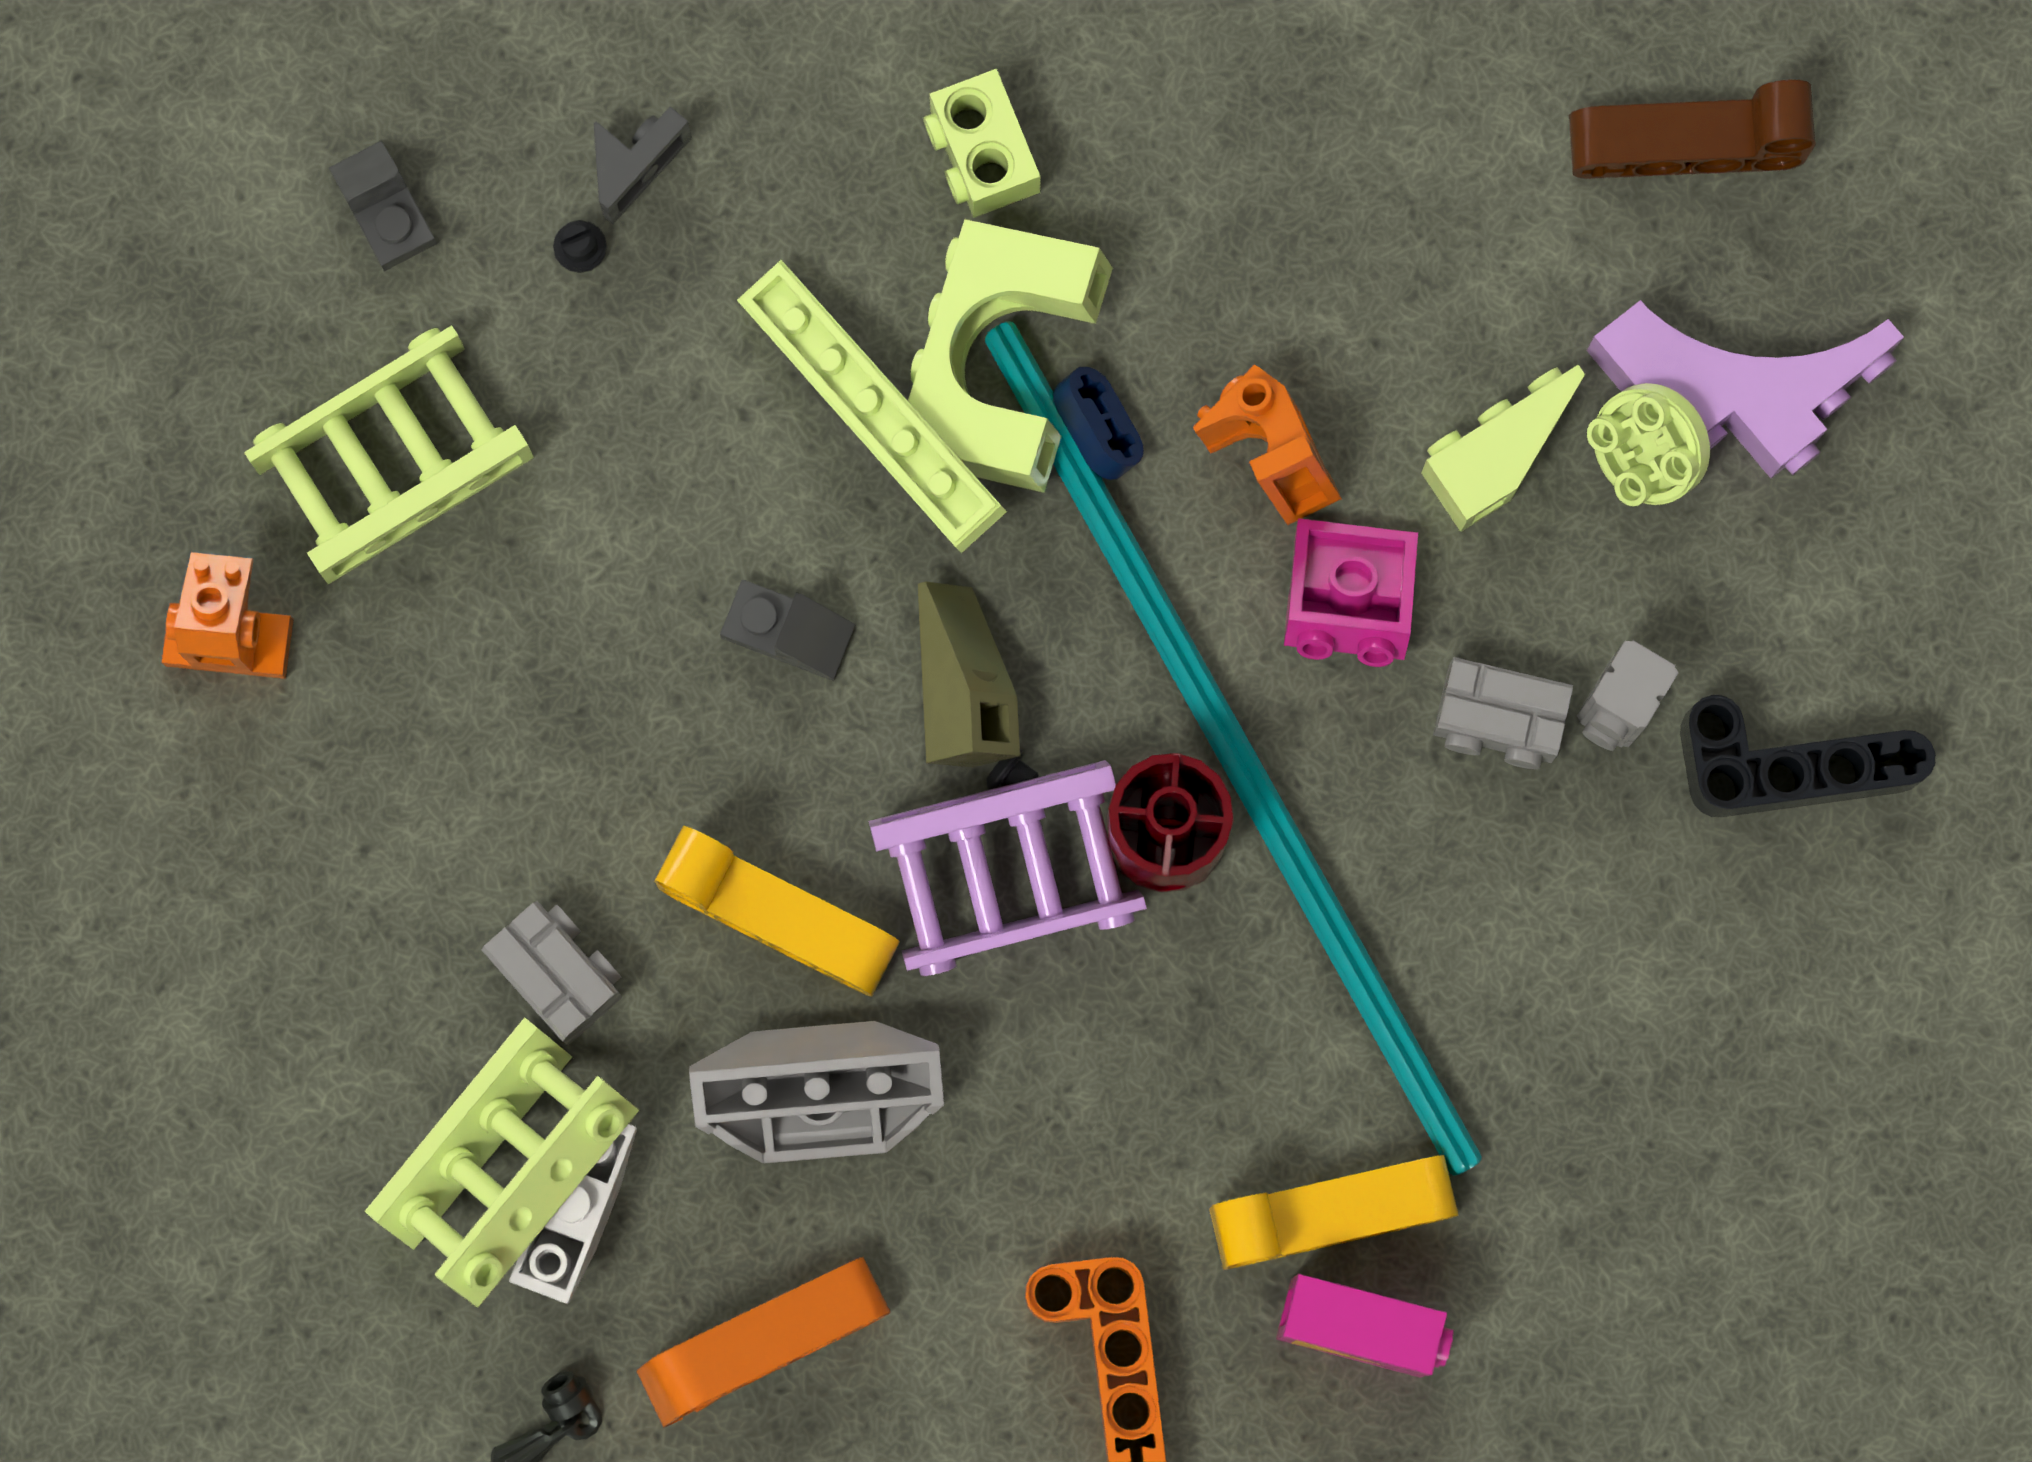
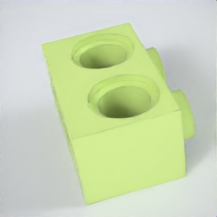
[923,69,1040,218]

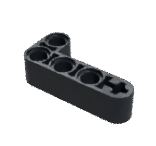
[1680,695,1936,817]

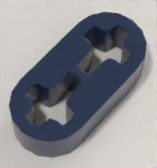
[1053,366,1144,480]

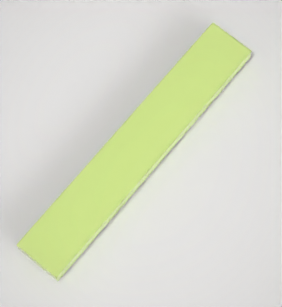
[737,260,1007,553]

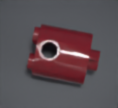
[1106,753,1233,893]

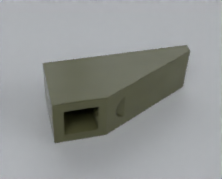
[918,581,1020,768]

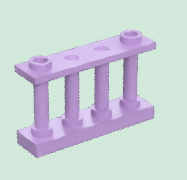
[868,760,1147,976]

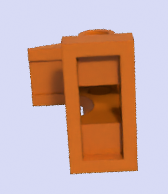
[1193,364,1342,525]
[162,552,293,679]

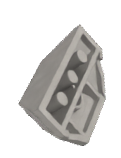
[689,1021,944,1164]

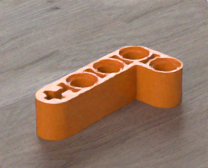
[636,1257,891,1428]
[1025,1257,1166,1462]

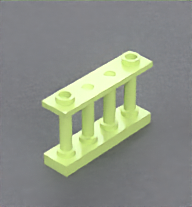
[244,325,534,584]
[365,1017,639,1307]

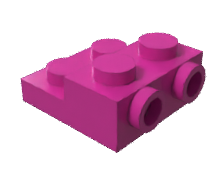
[1284,518,1418,667]

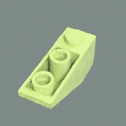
[1421,365,1585,532]

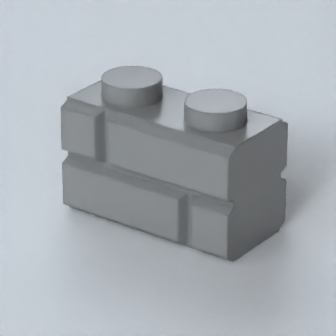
[1577,640,1679,751]
[1433,657,1573,769]
[481,901,622,1046]

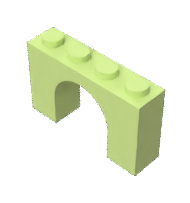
[908,219,1113,493]

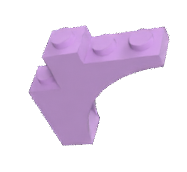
[1587,300,1904,478]

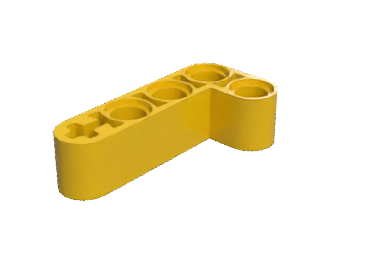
[654,826,900,997]
[1209,1155,1459,1270]

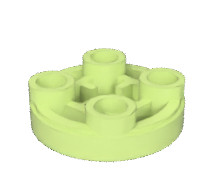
[1587,383,1710,506]

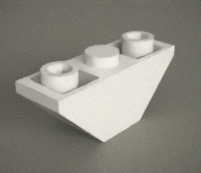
[509,1124,637,1304]

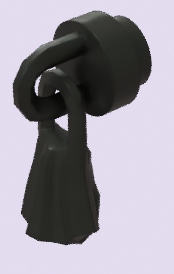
[491,1371,602,1462]

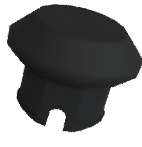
[553,220,607,273]
[986,749,1039,790]

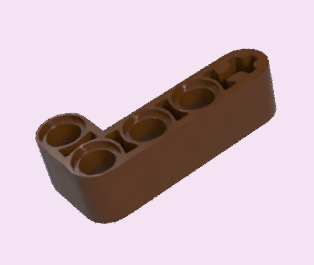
[1569,80,1816,179]

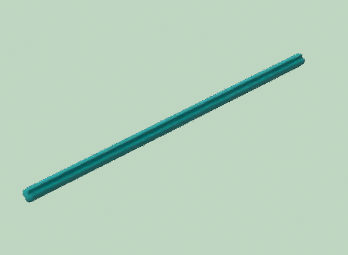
[985,321,1482,1176]

